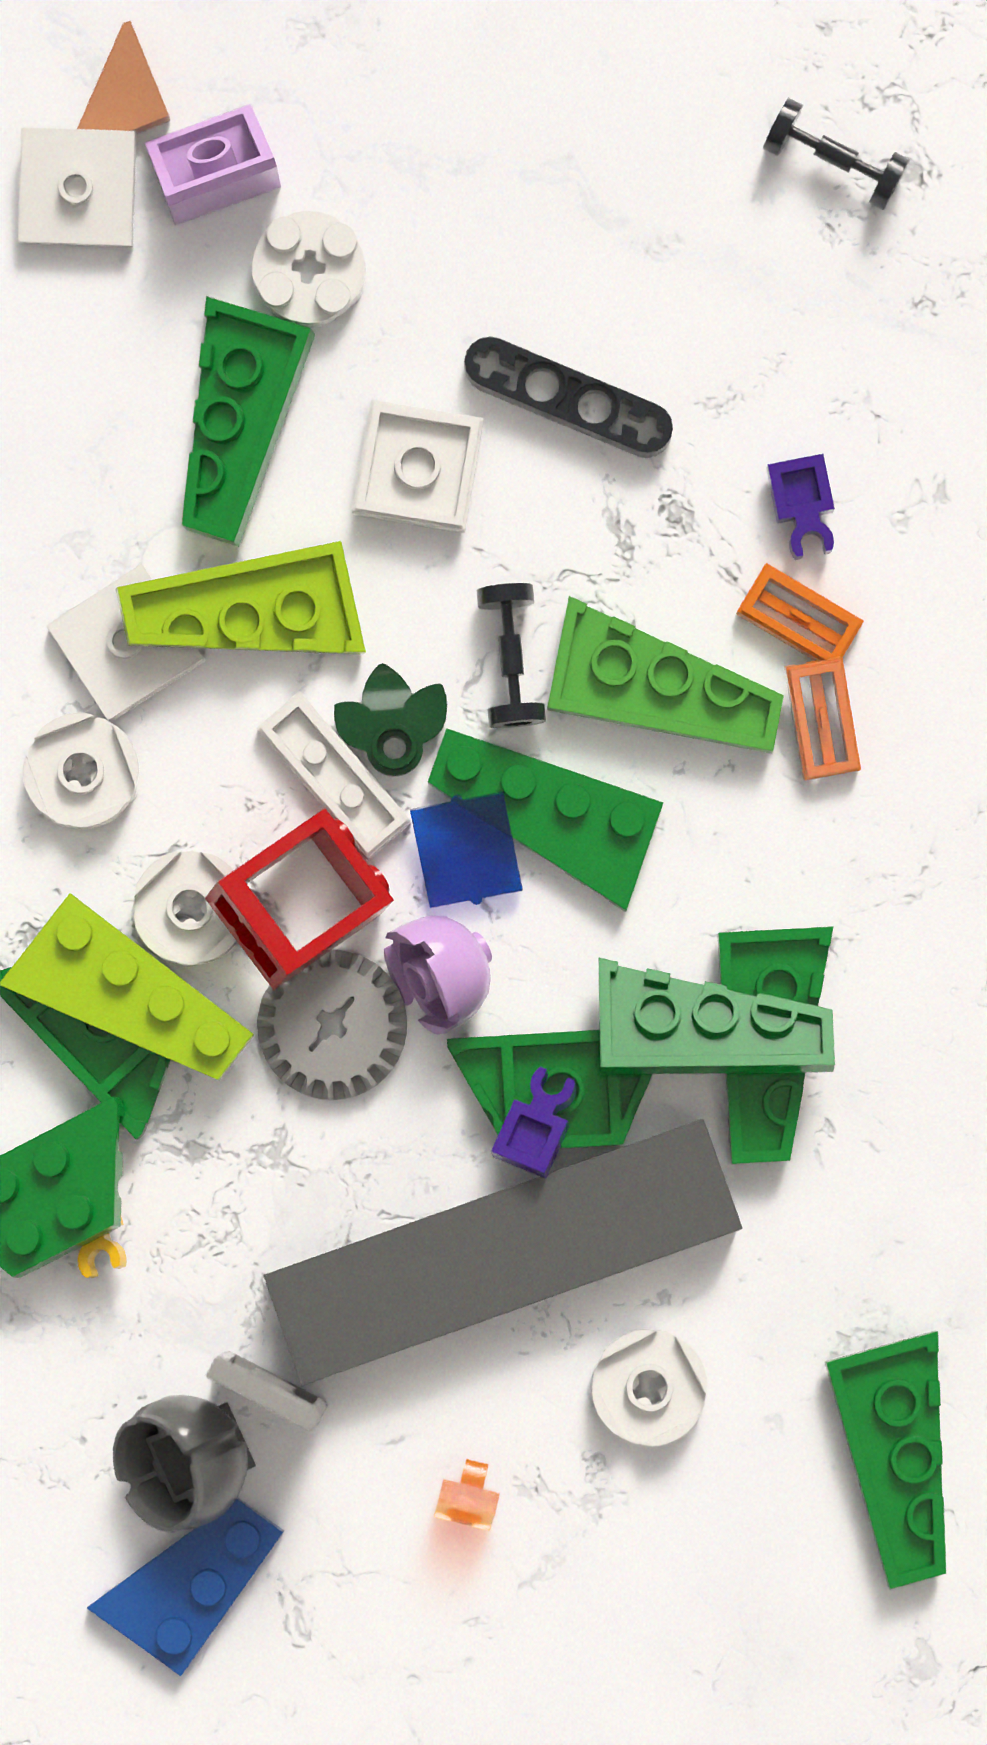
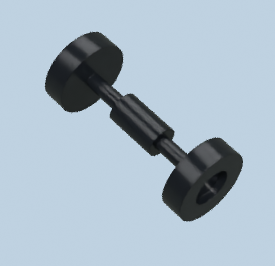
[763,97,910,210]
[476,583,546,728]

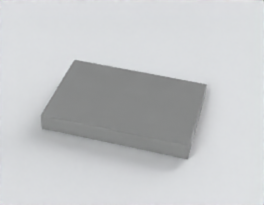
[205,1351,328,1432]

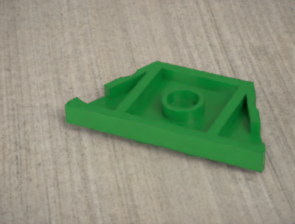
[0,967,171,1140]
[447,1030,652,1149]
[0,1097,124,1278]

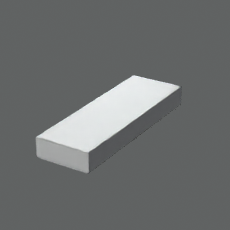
[256,691,412,859]

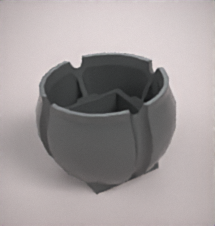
[112,1394,256,1532]

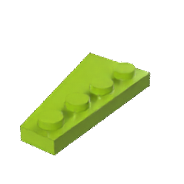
[115,541,366,655]
[0,893,255,1081]

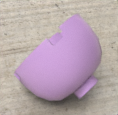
[384,916,492,1035]

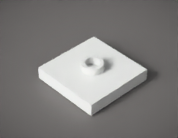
[18,127,137,247]
[352,400,484,533]
[46,563,205,722]

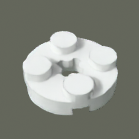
[252,211,366,328]
[23,713,140,829]
[133,850,237,967]
[591,1329,708,1446]

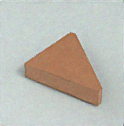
[77,20,171,134]

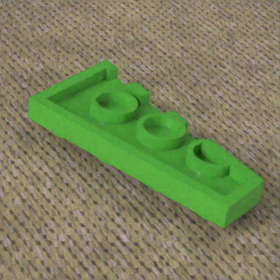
[547,596,784,754]

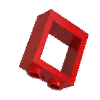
[205,808,394,990]

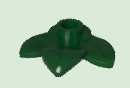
[334,663,448,777]

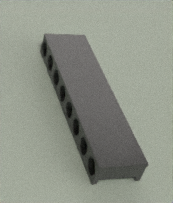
[263,1118,743,1386]

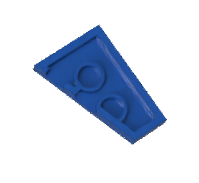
[87,1497,284,1676]

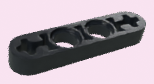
[464,336,673,458]

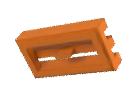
[736,563,864,661]
[784,656,861,781]

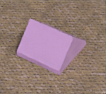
[144,104,281,225]

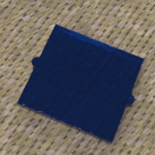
[410,791,523,908]

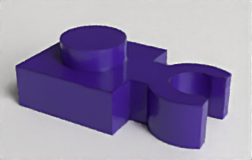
[766,453,835,560]
[491,1066,576,1179]

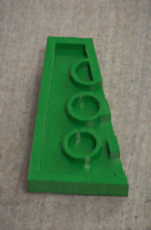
[182,296,316,547]
[428,728,664,912]

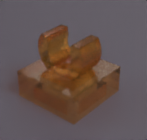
[434,1459,500,1531]

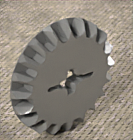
[257,949,407,1100]

